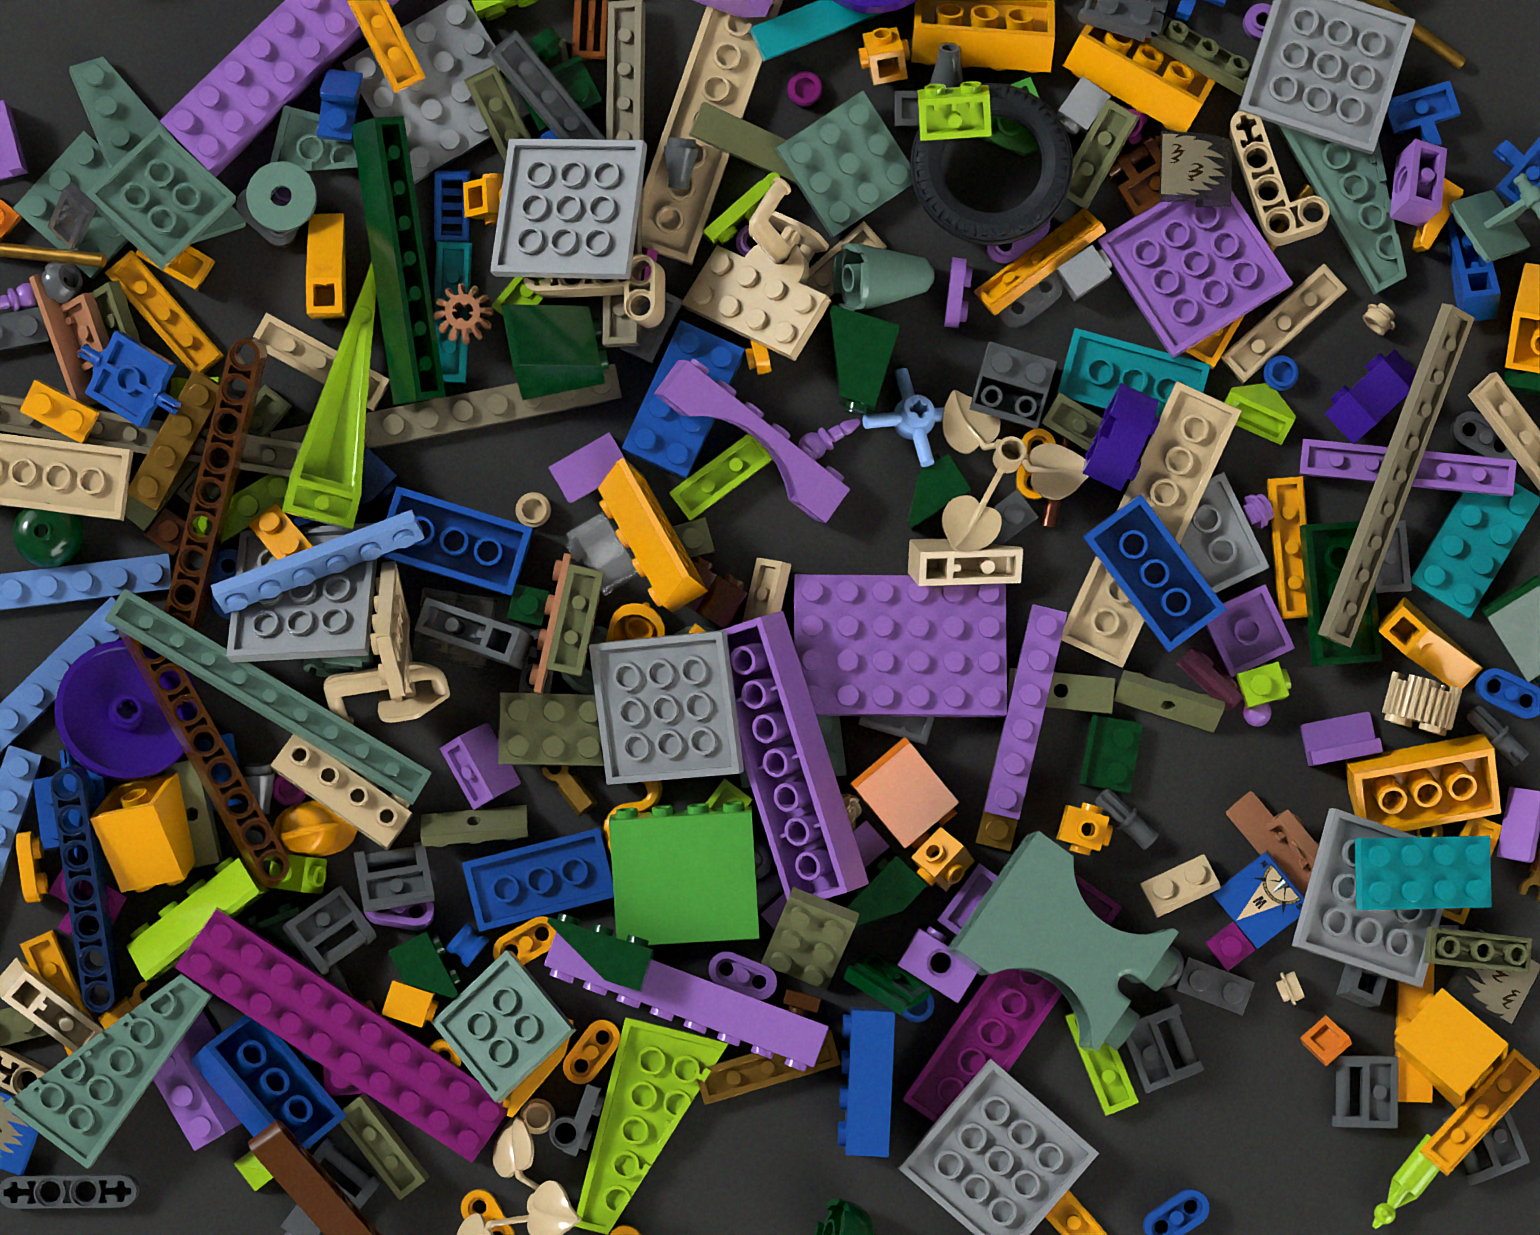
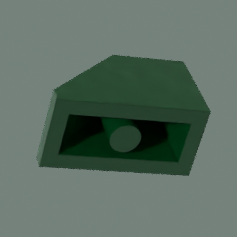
[907,453,971,530]

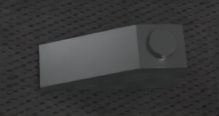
[414,597,534,670]

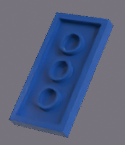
[462,828,614,932]

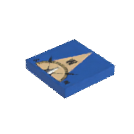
[1212,850,1305,949]

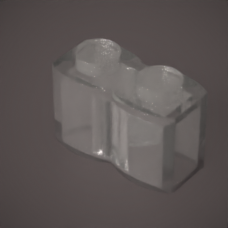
[565,512,639,595]

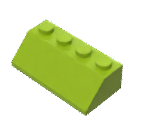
[126,857,270,981]

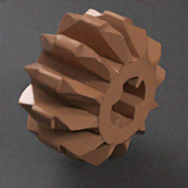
[434,283,494,345]

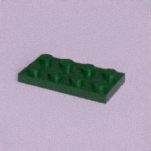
[1299,521,1383,666]

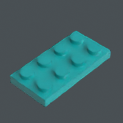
[1057,328,1211,416]
[1411,483,1540,619]
[1355,836,1492,910]

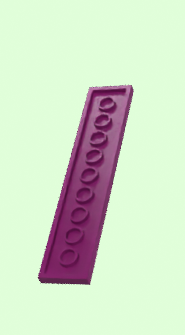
[175,907,509,1163]

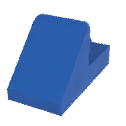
[317,69,363,143]

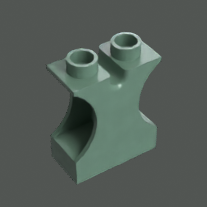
[946,831,1180,1051]

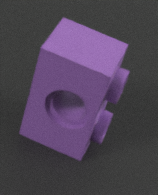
[1390,139,1447,228]
[897,926,977,1003]

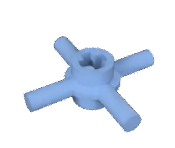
[862,368,944,467]

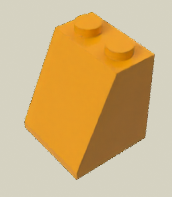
[1505,263,1540,373]
[90,772,196,893]
[1394,988,1509,1109]

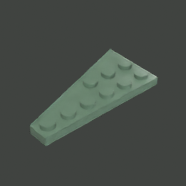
[69,57,246,258]
[1275,124,1407,295]
[2,973,214,1169]

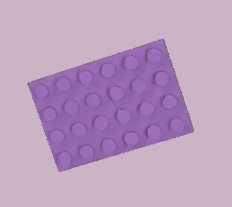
[794,574,1007,717]

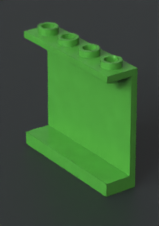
[609,801,759,945]

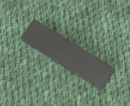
[488,30,607,140]

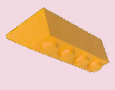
[911,0,1055,73]
[1063,24,1216,136]
[598,458,708,613]
[1344,733,1501,832]

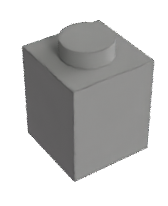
[1057,76,1111,136]
[1055,244,1112,302]

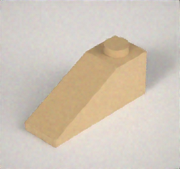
[908,539,1023,586]
[0,957,105,1052]

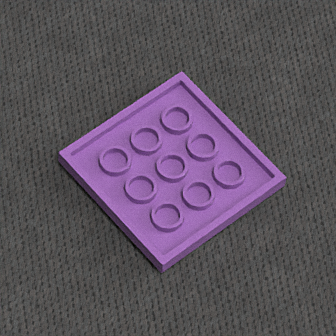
[1097,168,1293,359]

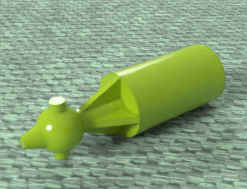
[1372,1134,1440,1229]

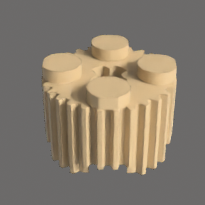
[1382,671,1462,736]

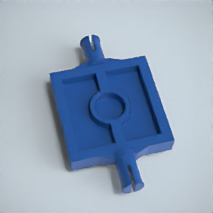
[78,331,181,428]
[33,750,109,862]

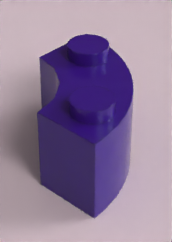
[1325,349,1416,444]
[1082,383,1160,491]

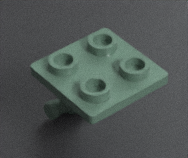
[1448,173,1540,263]

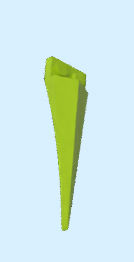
[282,262,377,530]

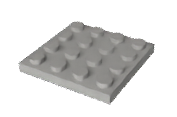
[343,0,531,184]
[1238,0,1416,155]
[490,139,647,279]
[226,523,378,663]
[589,630,744,785]
[1292,808,1444,987]
[897,1059,1099,1235]

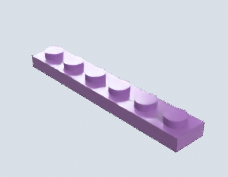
[1299,439,1517,497]
[984,604,1067,820]

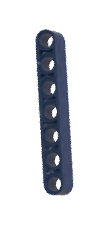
[51,765,122,1012]

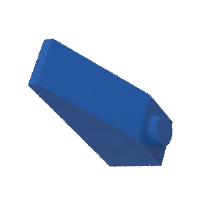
[1445,213,1501,321]

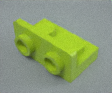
[917,81,992,141]

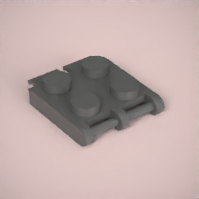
[1078,0,1169,42]

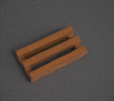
[572,0,610,62]

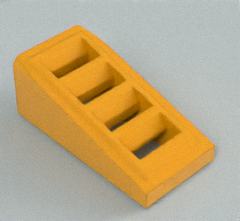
[1412,178,1463,253]

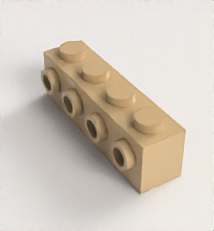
[270,734,412,850]

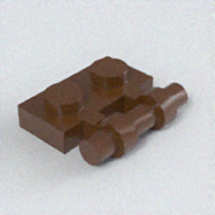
[1107,132,1172,217]

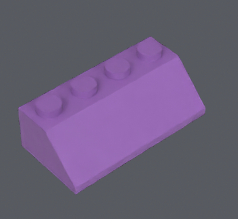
[153,1010,241,1151]

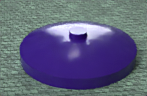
[54,640,197,781]

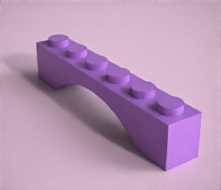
[654,359,850,523]

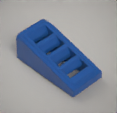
[434,169,471,243]

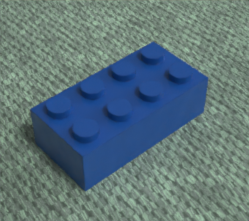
[622,320,745,480]
[380,486,535,597]
[1082,494,1227,652]
[837,1007,895,1157]
[190,1014,346,1150]

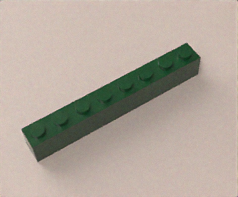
[352,116,446,405]

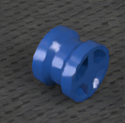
[445,922,490,967]

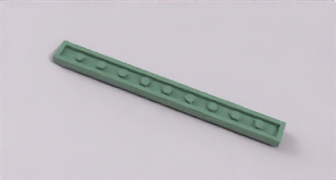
[105,588,432,805]

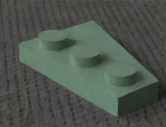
[270,105,358,171]

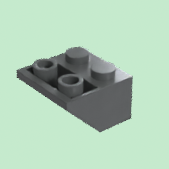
[969,341,1057,429]

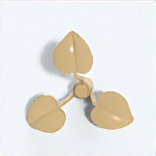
[942,390,1089,553]
[457,1115,581,1235]

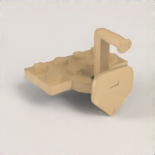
[681,177,832,361]
[324,561,450,725]

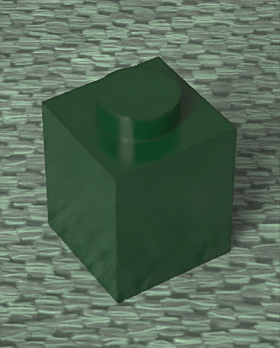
[507,584,552,628]

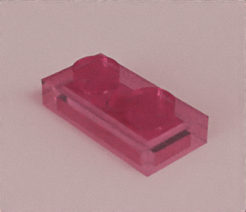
[1176,649,1244,711]

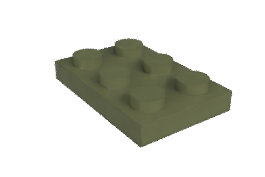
[498,693,604,766]
[761,887,860,990]

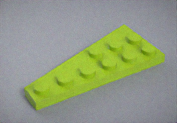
[575,1017,729,1235]

